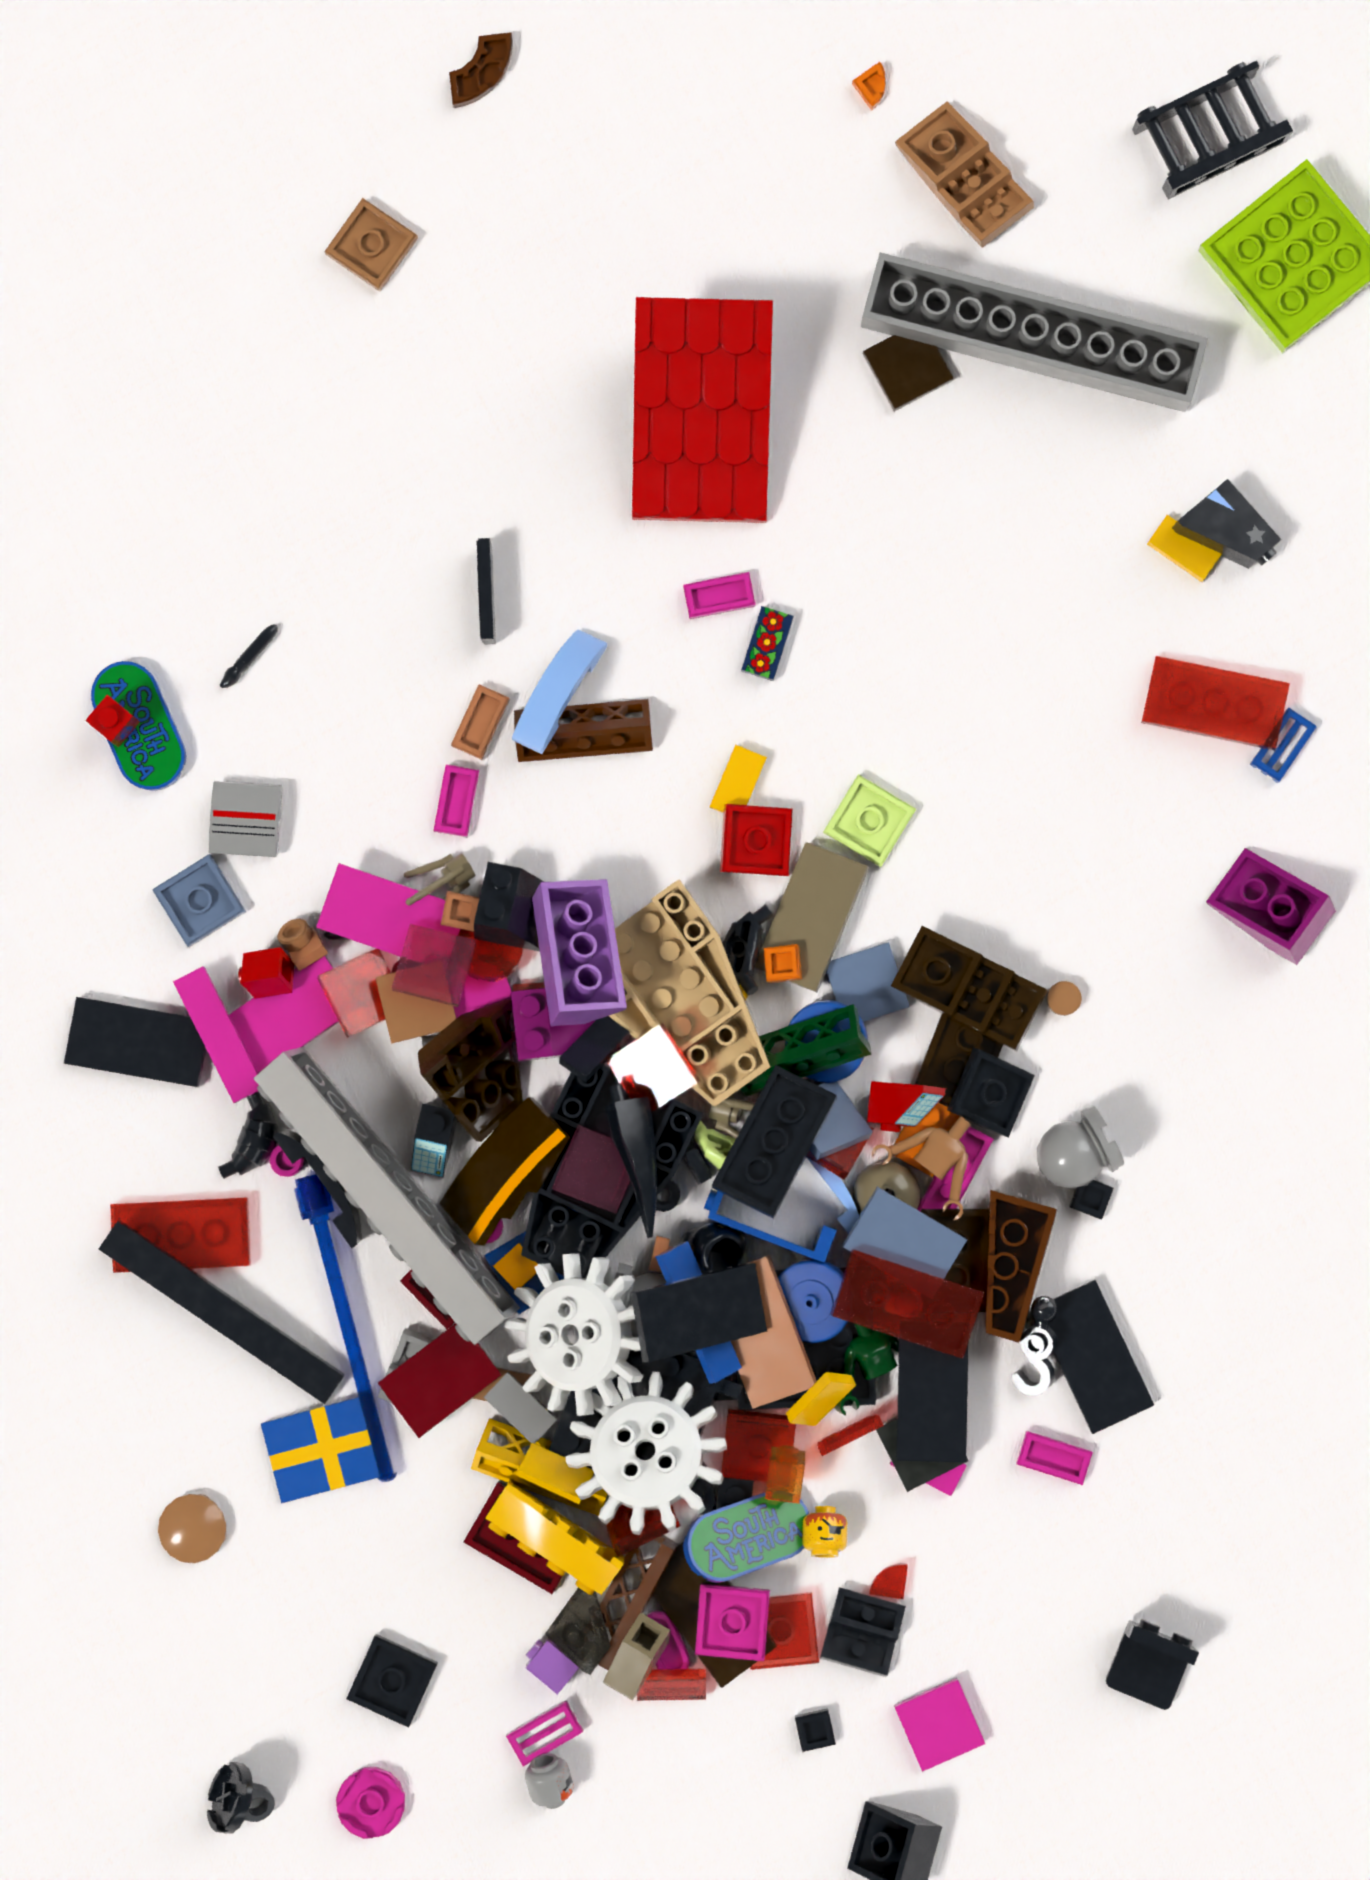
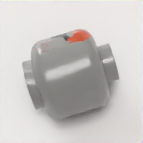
[525,1753,574,1809]

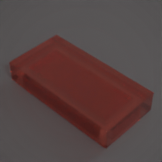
[816,1413,884,1456]
[637,1669,706,1701]

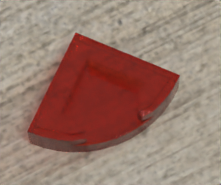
[869,1563,908,1599]

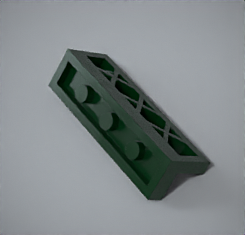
[740,1004,872,1097]

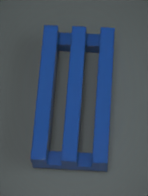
[1249,707,1317,783]

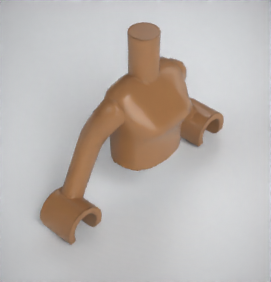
[872,1116,971,1221]

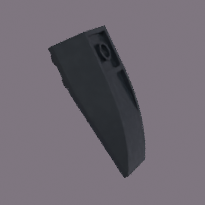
[521,1065,704,1278]

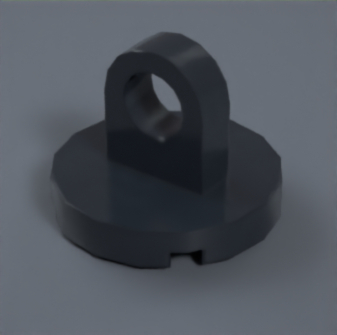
[207,1762,275,1834]

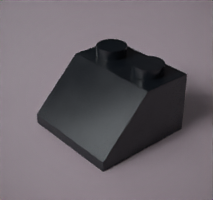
[474,862,544,952]
[847,1801,942,1880]

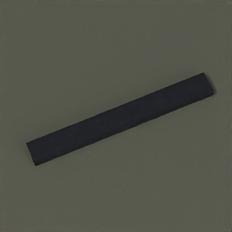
[98,1220,345,1404]

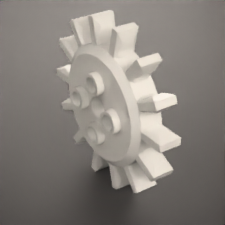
[505,1254,643,1416]
[566,1372,727,1535]

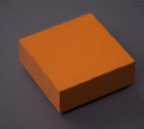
[764,944,802,983]

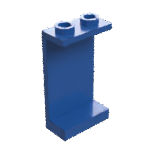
[703,1189,837,1263]

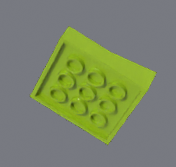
[1198,159,1370,353]

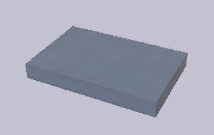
[842,1186,967,1299]

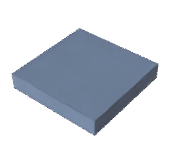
[152,854,247,947]
[826,942,910,1022]
[810,1082,873,1160]

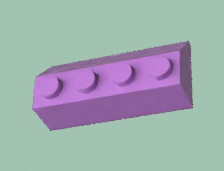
[532,879,627,1026]

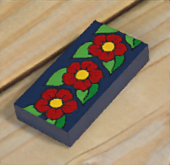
[741,606,794,681]

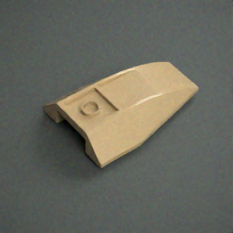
[609,879,771,1107]

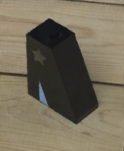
[1172,479,1282,569]

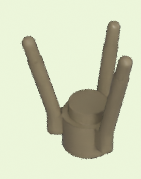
[403,853,476,906]
[709,1097,755,1138]

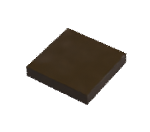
[862,335,954,412]

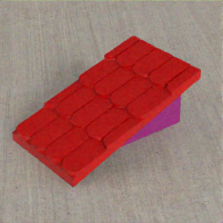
[632,297,773,523]

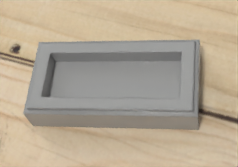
[484,1372,557,1444]

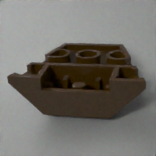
[418,999,523,1142]

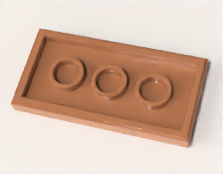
[731,1255,817,1409]

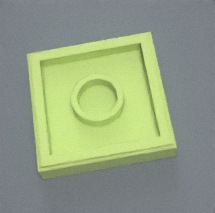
[823,774,916,868]

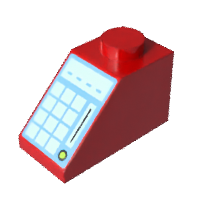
[867,1081,946,1133]

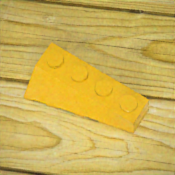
[486,1480,625,1595]

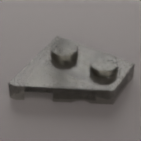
[545,1587,611,1675]

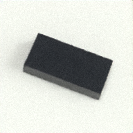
[559,1016,630,1083]

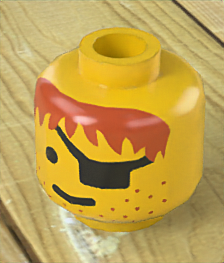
[802,1506,848,1558]

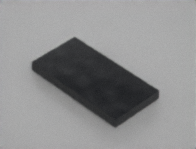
[64,997,206,1087]
[711,1065,837,1219]
[631,1263,767,1363]
[1046,1280,1154,1434]
[896,1321,969,1463]

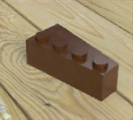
[986,1190,1058,1343]

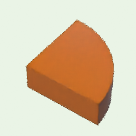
[852,61,886,111]

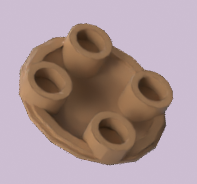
[158,1494,227,1563]

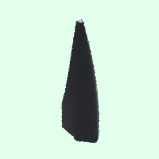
[605,1084,657,1238]

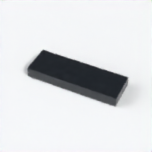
[476,538,496,645]

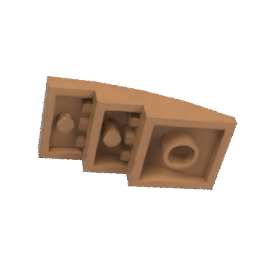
[895,101,1034,248]

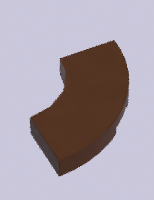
[449,32,513,108]

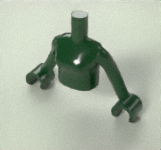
[834,1311,899,1415]

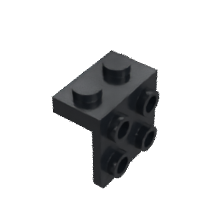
[1105,1619,1199,1710]

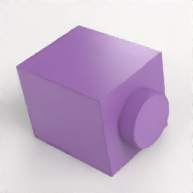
[525,1636,581,1695]

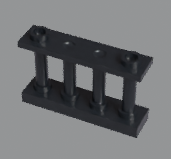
[1132,60,1293,200]

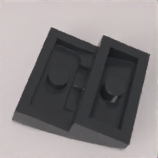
[820,1587,906,1677]

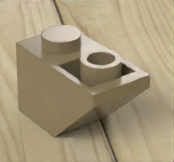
[603,1612,670,1701]

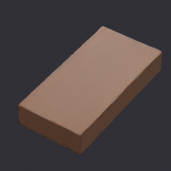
[451,684,510,760]

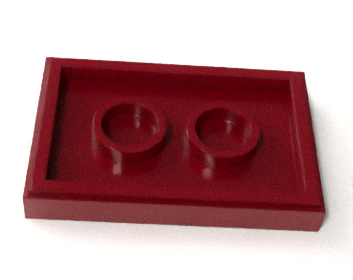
[378,1323,502,1438]
[463,1481,563,1594]

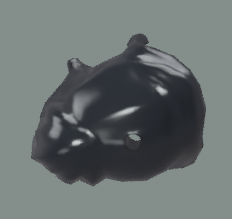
[679,1222,747,1274]

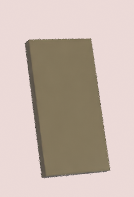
[755,842,869,993]

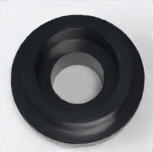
[656,1180,680,1212]

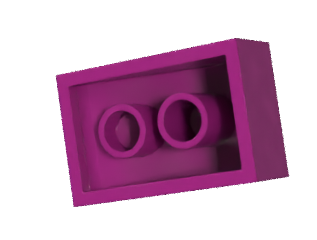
[1206,848,1336,965]
[511,988,620,1062]

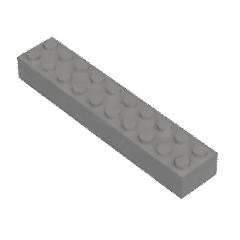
[861,252,1208,412]
[253,1047,520,1345]

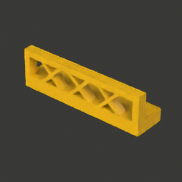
[471,1418,607,1516]

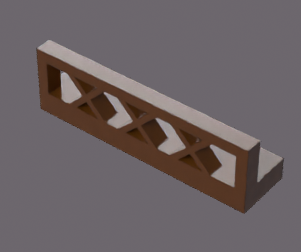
[514,699,653,762]
[578,1525,679,1670]

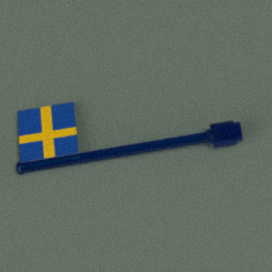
[261,1174,397,1504]

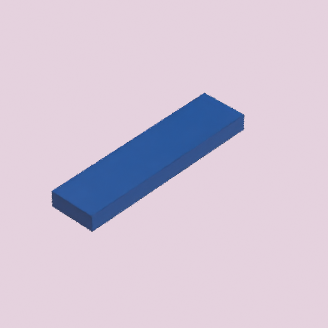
[655,1241,742,1384]

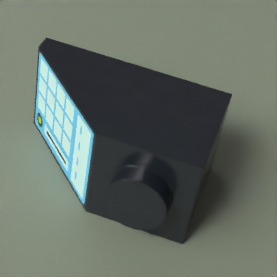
[410,1103,457,1178]

